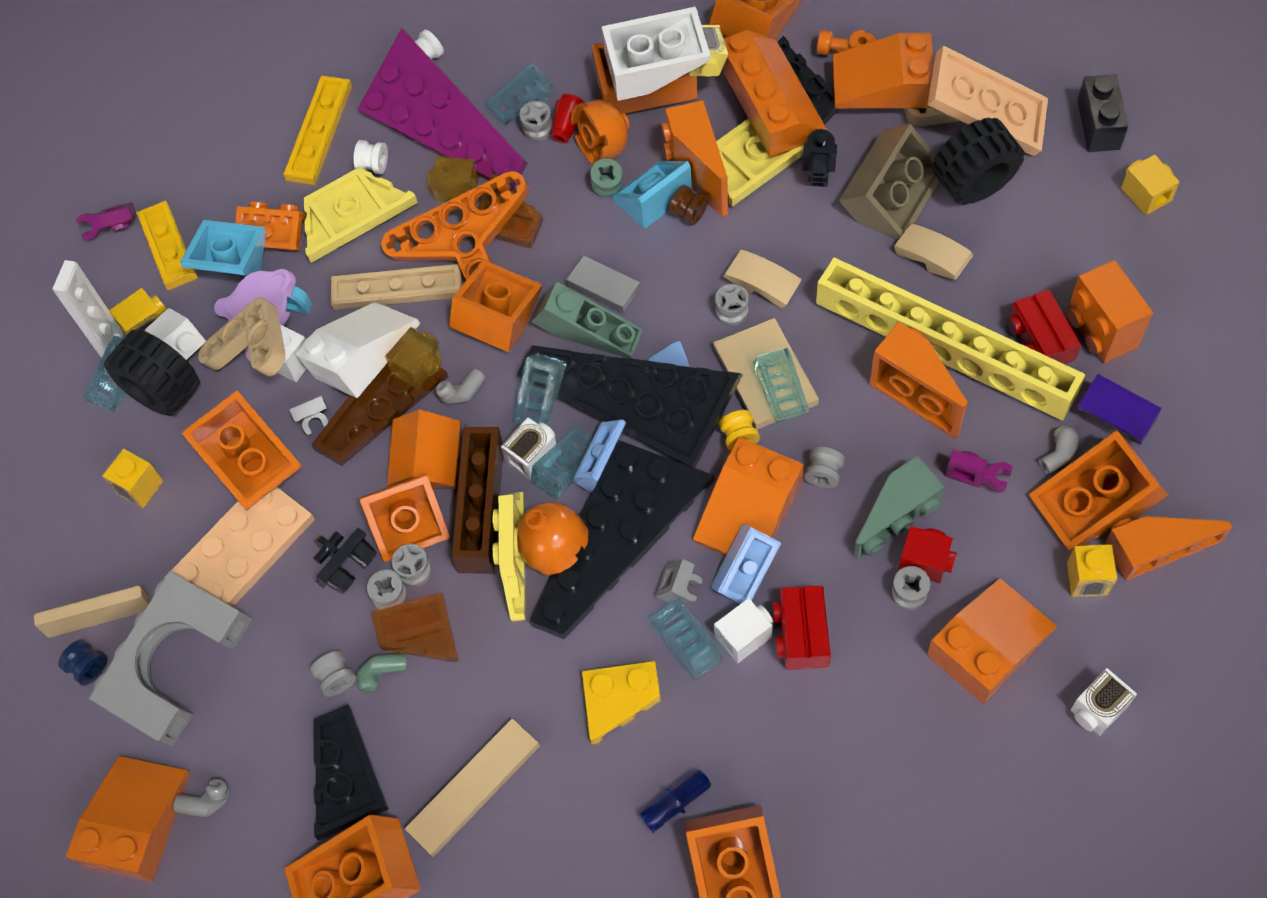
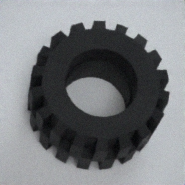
[932,117,1025,205]
[104,329,200,416]

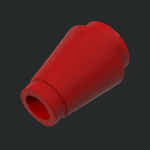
[551,94,584,144]

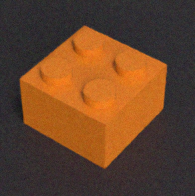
[1066,260,1154,364]

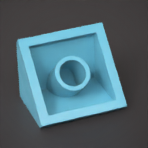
[611,161,692,230]
[180,220,266,276]

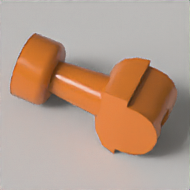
[817,29,876,56]

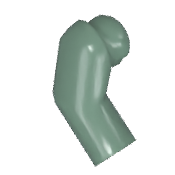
[355,653,407,692]

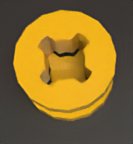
[719,410,760,451]

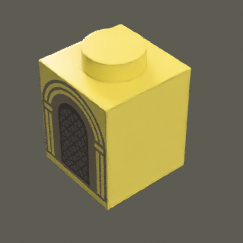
[688,25,728,77]

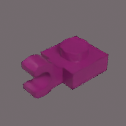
[76,202,136,239]
[945,449,1013,492]

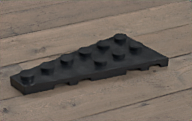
[517,345,743,468]
[530,440,714,639]

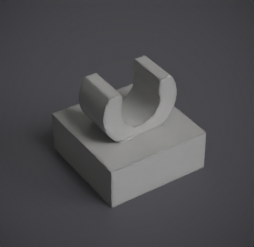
[289,396,329,435]
[655,559,703,603]

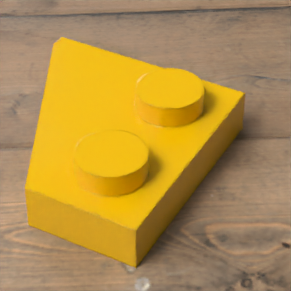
[582,661,661,744]

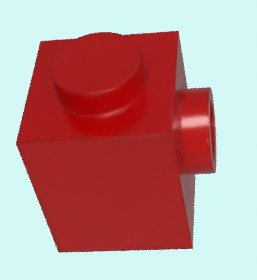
[898,526,957,584]

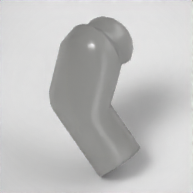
[173,779,230,818]

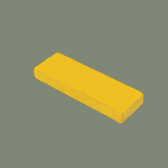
[136,200,198,290]

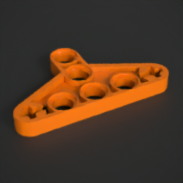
[381,171,529,280]

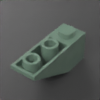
[531,281,643,358]
[853,455,945,559]

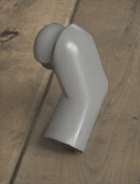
[436,369,486,405]
[1039,426,1079,474]

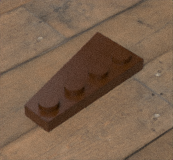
[312,346,448,466]

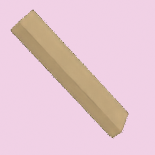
[331,264,462,310]
[405,719,540,857]

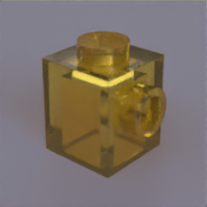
[428,157,479,202]
[385,327,443,389]

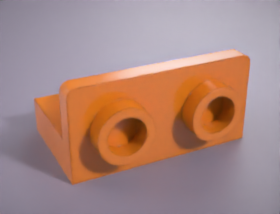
[235,202,306,251]

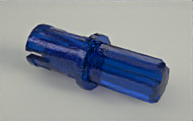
[639,770,711,834]

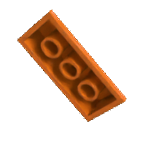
[722,29,827,157]

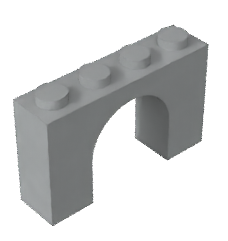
[89,571,252,747]

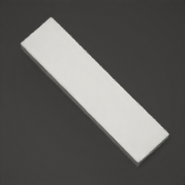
[52,260,124,359]

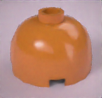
[571,100,630,164]
[516,501,588,575]

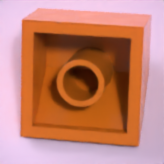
[449,260,542,352]

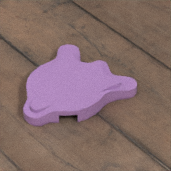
[214,269,296,361]

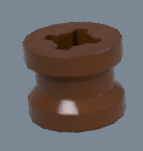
[669,185,708,225]

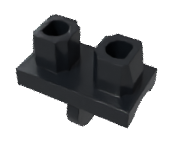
[803,129,837,187]
[313,527,377,594]

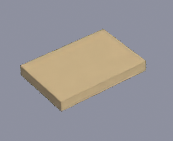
[713,318,819,430]

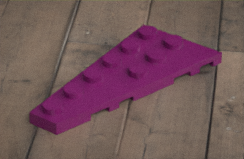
[358,28,528,191]

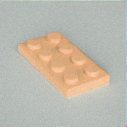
[927,45,1048,157]
[164,487,315,607]

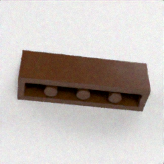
[452,427,503,574]

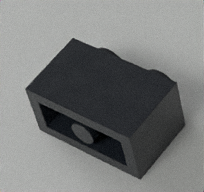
[1077,74,1128,152]

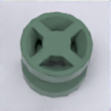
[591,158,623,198]

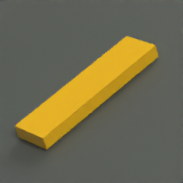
[283,75,352,185]

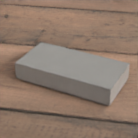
[566,255,640,313]

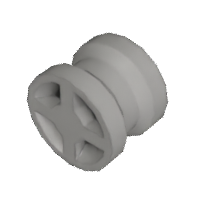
[519,101,553,141]
[715,284,749,326]
[804,447,845,488]
[392,544,432,587]
[891,566,931,611]
[367,569,408,613]
[310,651,356,697]

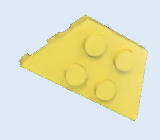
[716,119,804,207]
[304,167,418,263]
[493,492,526,621]

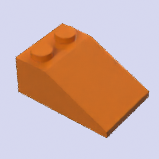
[709,0,803,40]
[832,33,934,109]
[661,100,728,217]
[869,322,968,440]
[181,390,302,511]
[1028,430,1169,552]
[693,437,804,556]
[927,578,1057,705]
[66,756,190,883]
[685,805,781,898]
[284,815,421,898]

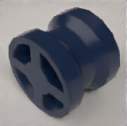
[58,639,107,686]

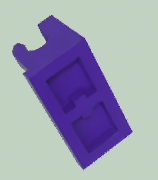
[1077,374,1162,444]

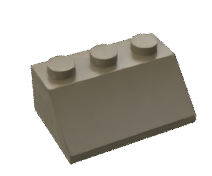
[839,123,940,240]

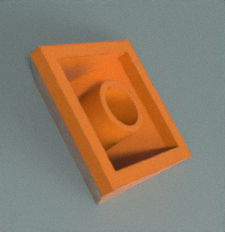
[387,409,462,489]
[359,473,450,562]

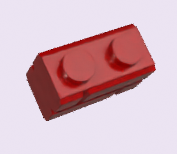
[1007,289,1081,364]
[772,585,831,670]

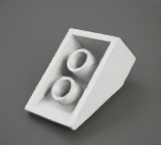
[602,7,711,101]
[295,302,420,398]

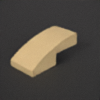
[894,223,973,280]
[723,249,802,309]

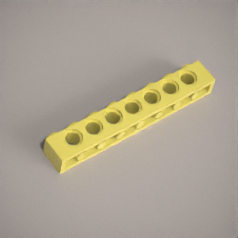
[816,257,1086,421]

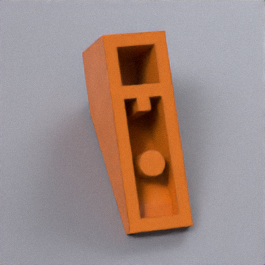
[1105,516,1233,581]

